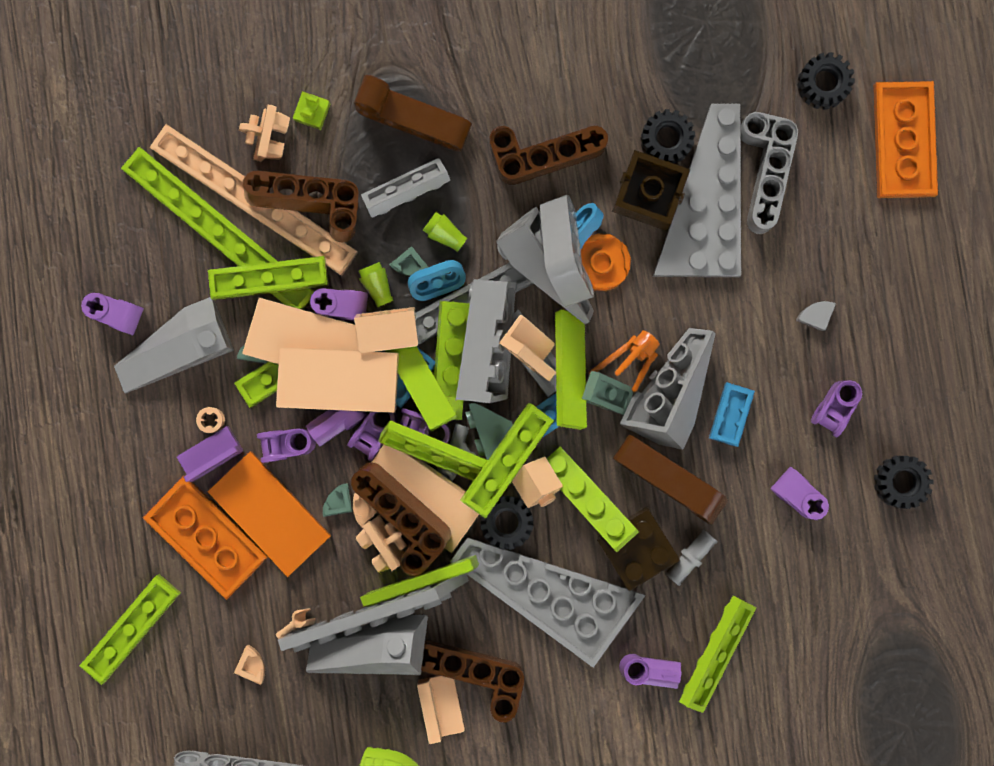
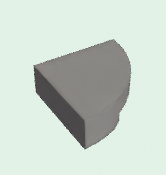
[796,301,836,331]

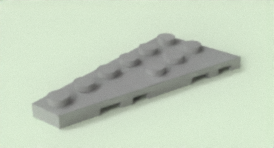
[653,104,741,277]
[450,537,646,668]
[278,573,469,652]

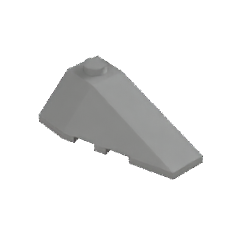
[496,207,594,324]
[114,297,234,393]
[620,328,715,450]
[306,615,428,675]

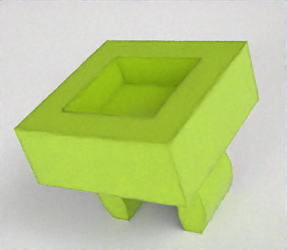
[293,91,331,130]

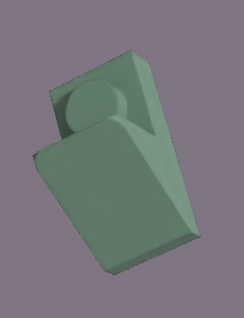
[582,371,634,415]

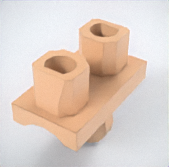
[239,104,290,162]
[356,515,407,573]

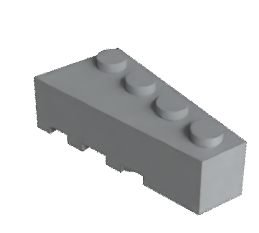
[456,279,516,403]

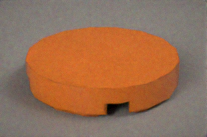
[581,233,631,292]

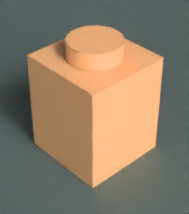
[512,456,563,508]

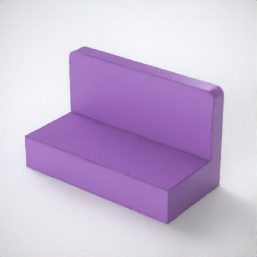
[177,426,244,482]

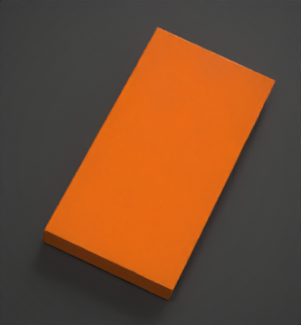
[873,81,938,198]
[207,451,331,577]
[143,475,268,600]

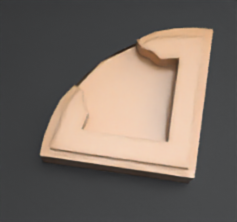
[353,493,377,528]
[234,645,265,685]

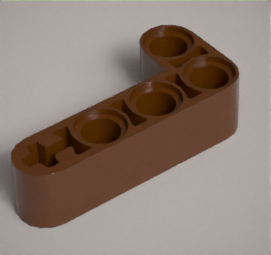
[354,75,472,152]
[489,126,608,185]
[243,171,359,243]
[613,434,728,525]
[351,462,451,576]
[421,640,524,723]

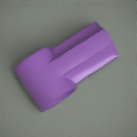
[306,410,368,447]
[619,654,682,689]

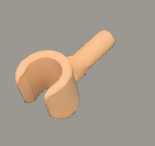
[276,608,316,639]

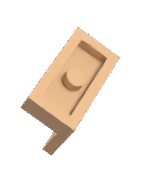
[354,307,418,353]
[499,315,556,382]
[417,676,465,744]

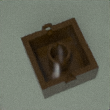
[612,150,690,231]
[597,506,680,592]

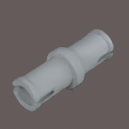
[665,529,718,586]

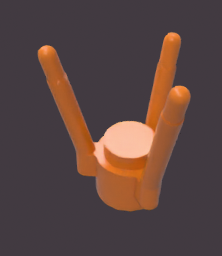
[589,330,660,392]

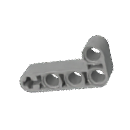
[740,112,798,234]
[540,195,594,307]

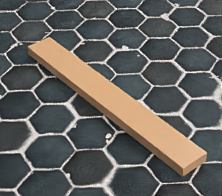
[149,124,358,276]

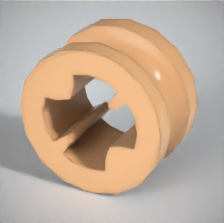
[196,407,225,434]

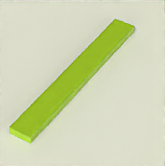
[121,147,314,310]

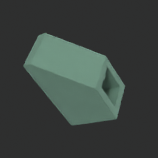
[465,403,513,460]

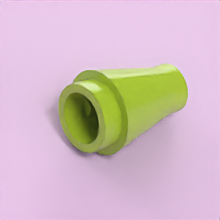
[423,212,467,252]
[358,262,393,307]

